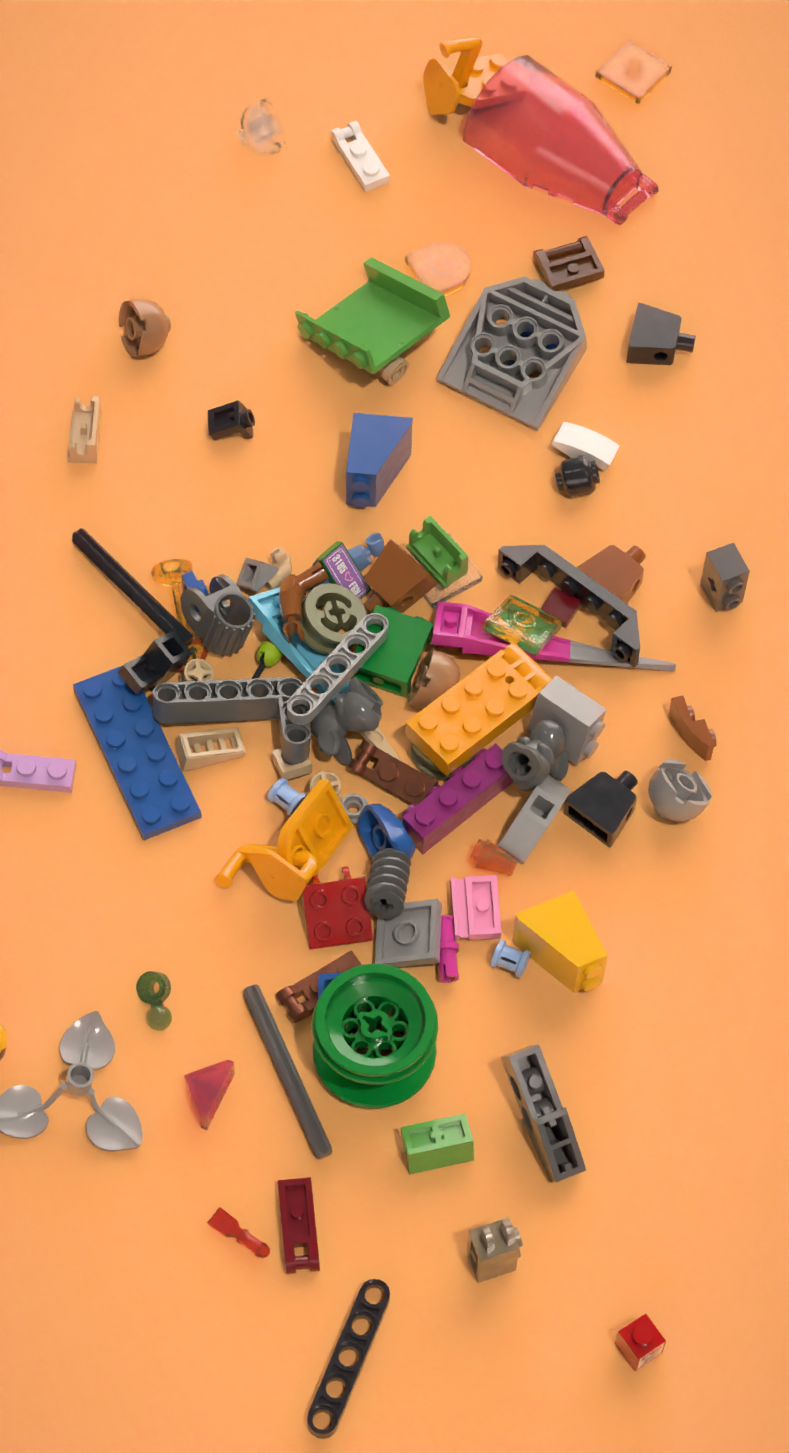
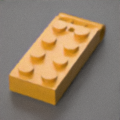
[404,643,553,776]

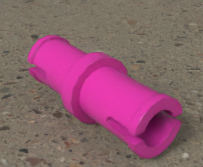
[438,915,459,983]

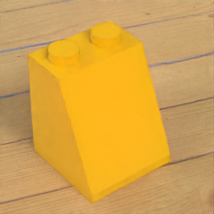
[512,890,608,993]

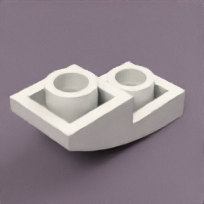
[551,422,620,471]

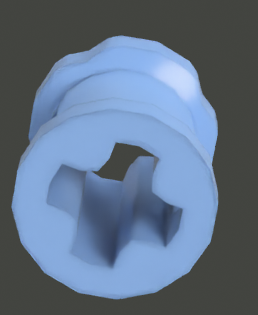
[267,778,307,817]
[490,940,531,978]

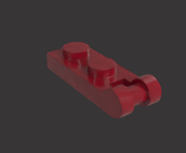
[278,1177,320,1274]

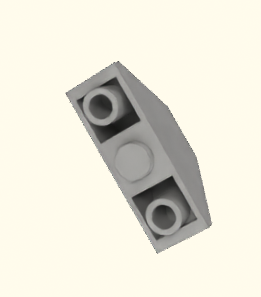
[497,775,571,864]

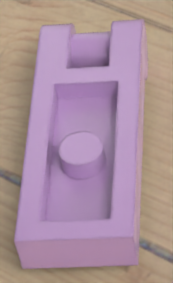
[0,750,76,793]

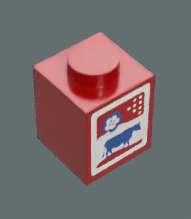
[615,1313,666,1371]

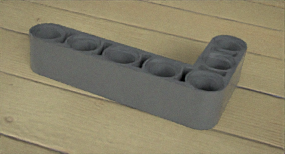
[153,677,311,764]

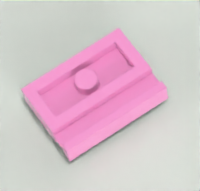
[450,875,501,941]

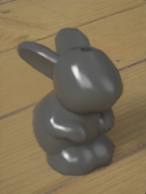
[310,677,383,765]
[502,720,569,792]

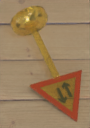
[151,559,209,681]

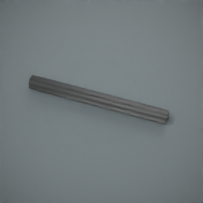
[243,984,332,1159]

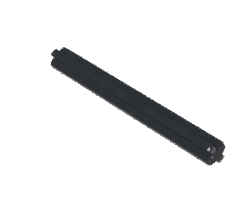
[72,528,193,646]

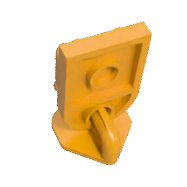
[423,36,529,115]
[214,780,354,901]

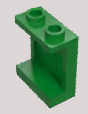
[350,605,433,698]

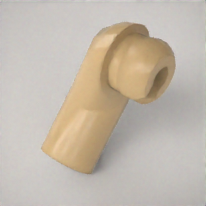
[264,547,292,590]

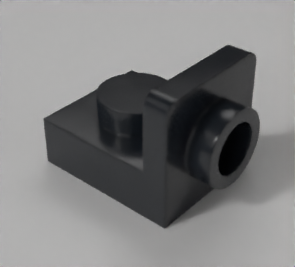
[208,400,255,440]

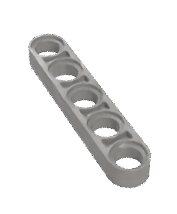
[287,613,389,725]

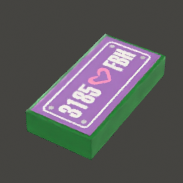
[316,541,371,599]

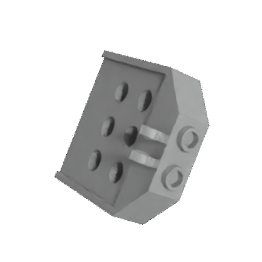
[437,276,587,431]

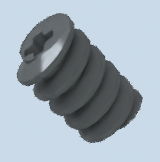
[364,848,411,919]

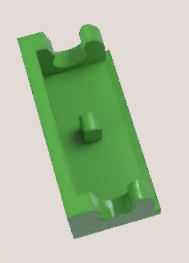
[406,515,469,589]
[401,1113,474,1175]

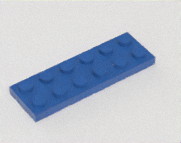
[73,666,202,840]

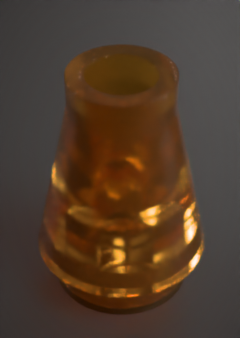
[469,838,518,876]

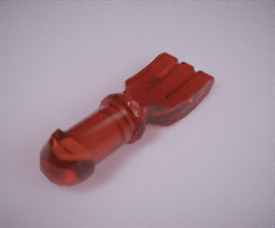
[207,1207,270,1258]

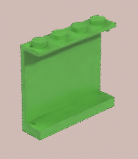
[295,257,451,374]

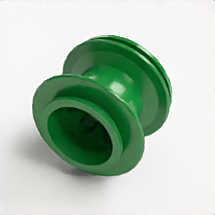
[312,964,438,1108]

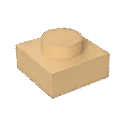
[272,748,312,780]

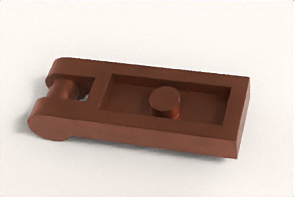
[348,740,439,805]
[276,950,362,1023]

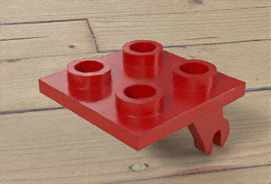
[302,866,373,949]

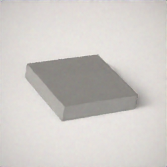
[375,899,442,968]

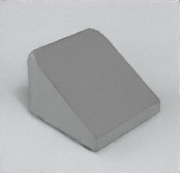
[236,558,279,592]

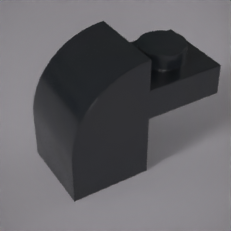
[118,630,193,695]

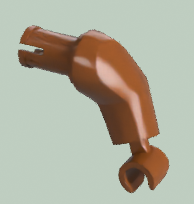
[279,562,329,643]

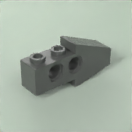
[501,1044,586,1182]

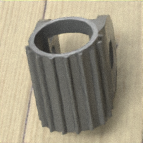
[180,574,256,657]

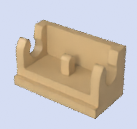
[68,396,102,463]

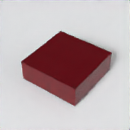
[540,588,581,628]

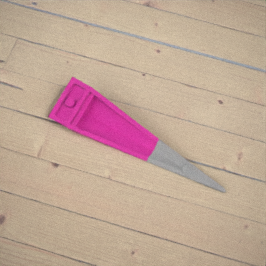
[432,601,676,671]

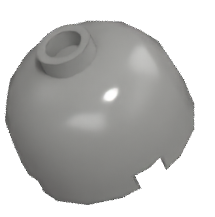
[648,759,712,822]

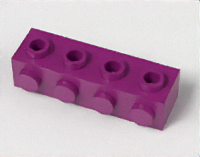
[402,743,513,855]

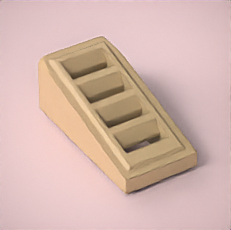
[175,727,246,771]

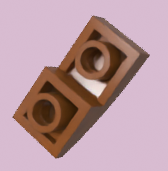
[669,695,717,761]

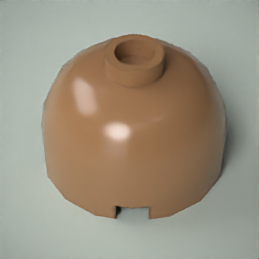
[118,298,171,357]
[407,649,460,710]

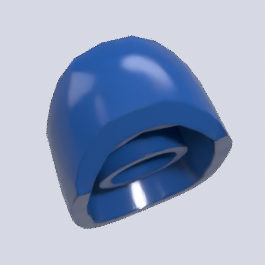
[357,804,416,860]

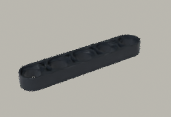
[307,1279,390,1439]

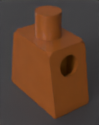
[364,539,439,613]
[576,545,646,604]

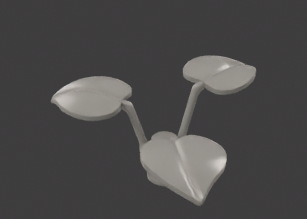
[0,1011,143,1151]

